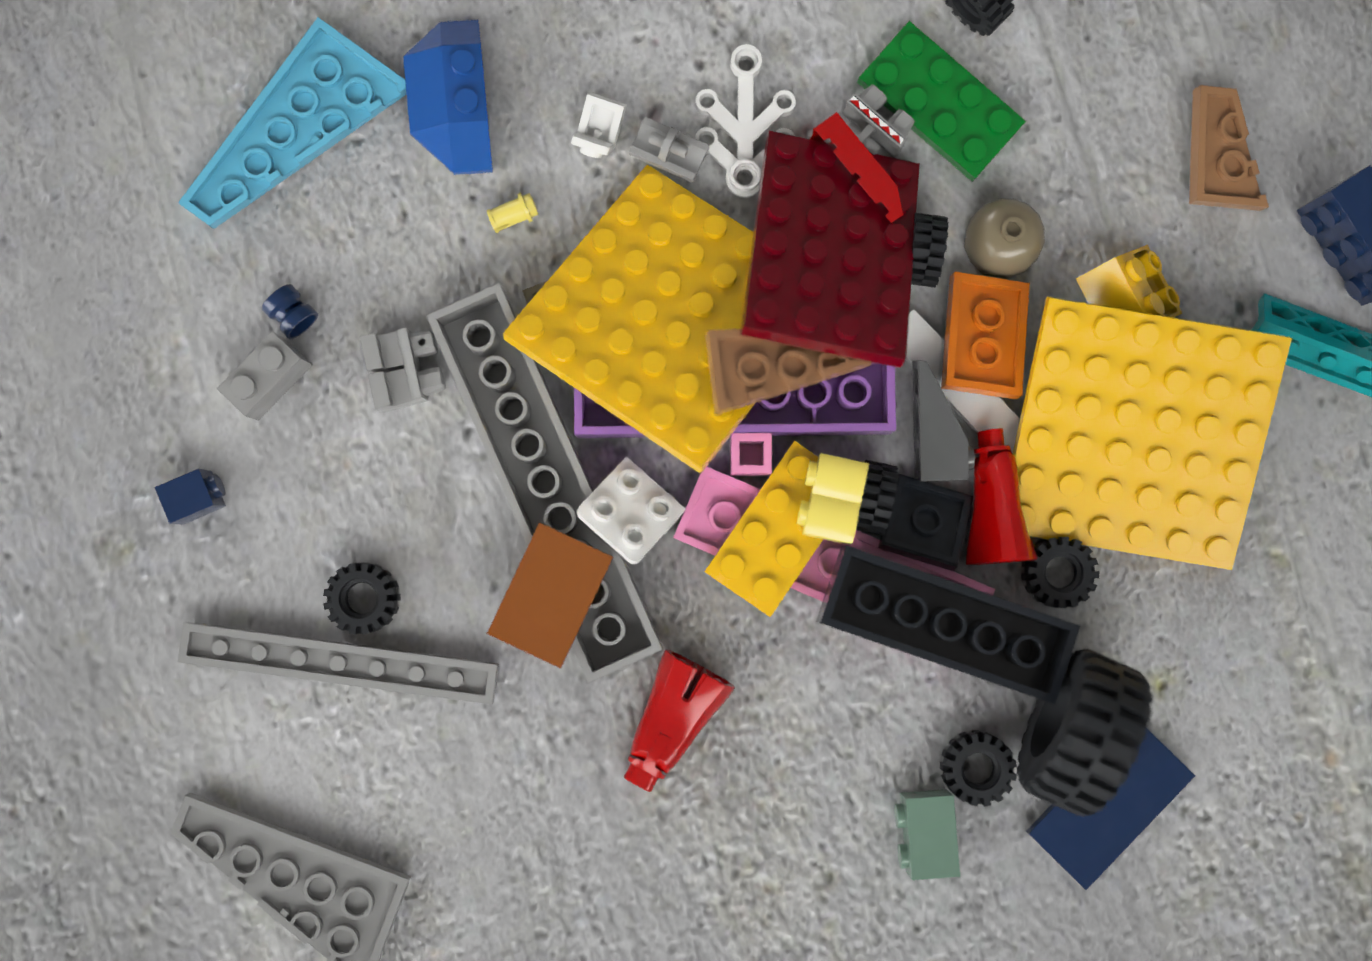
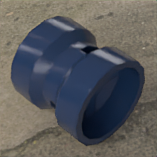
[262,284,318,339]

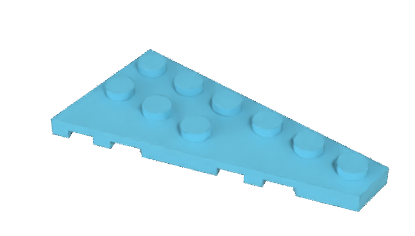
[178,17,407,229]

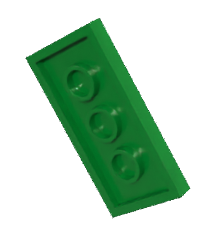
[857,21,1026,182]

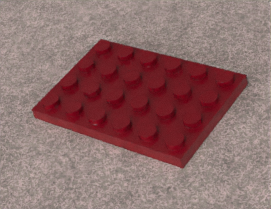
[740,130,920,368]

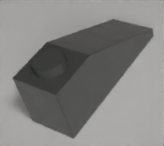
[912,360,975,481]

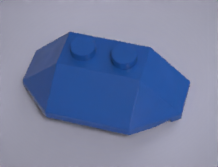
[403,20,493,175]

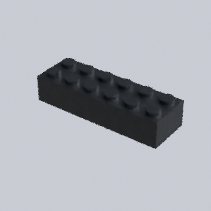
[816,545,1081,704]

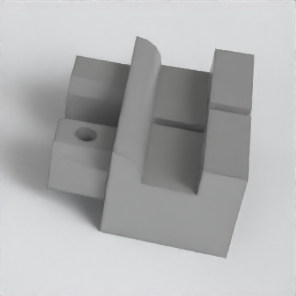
[359,328,446,413]

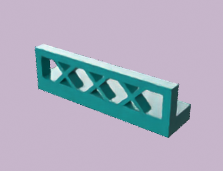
[1251,293,1372,397]

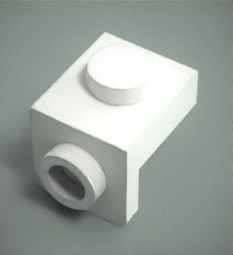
[571,92,627,158]

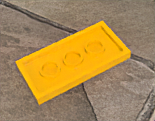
[704,440,823,617]

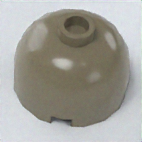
[964,198,1045,278]

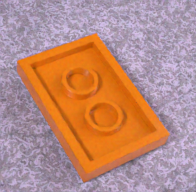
[941,271,1030,400]

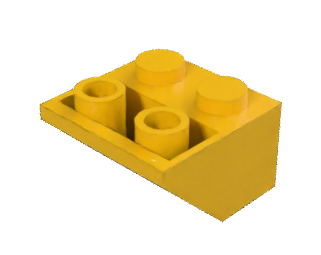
[1076,245,1182,317]

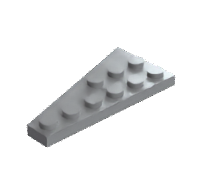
[171,793,411,961]

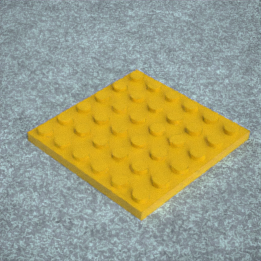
[503,164,755,474]
[1012,296,1292,570]

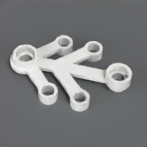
[695,44,796,198]

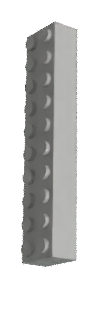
[426,283,663,683]

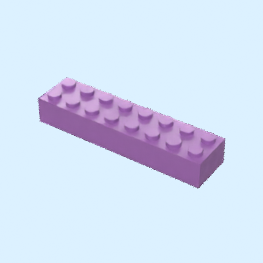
[574,362,896,438]

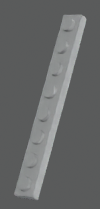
[177,622,499,704]

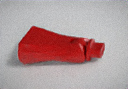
[966,428,1037,565]
[624,649,735,792]

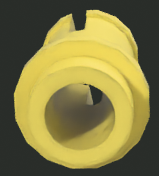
[486,192,539,233]

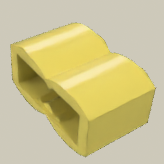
[797,453,869,545]

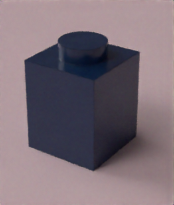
[154,468,226,525]

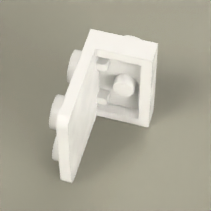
[577,457,686,564]

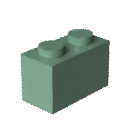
[894,789,961,880]

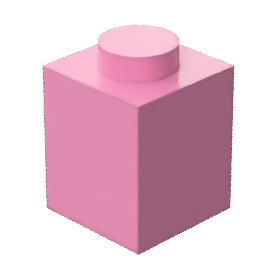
[730,433,772,476]

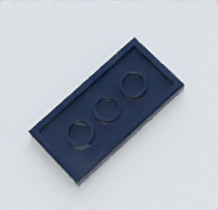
[1026,728,1195,890]

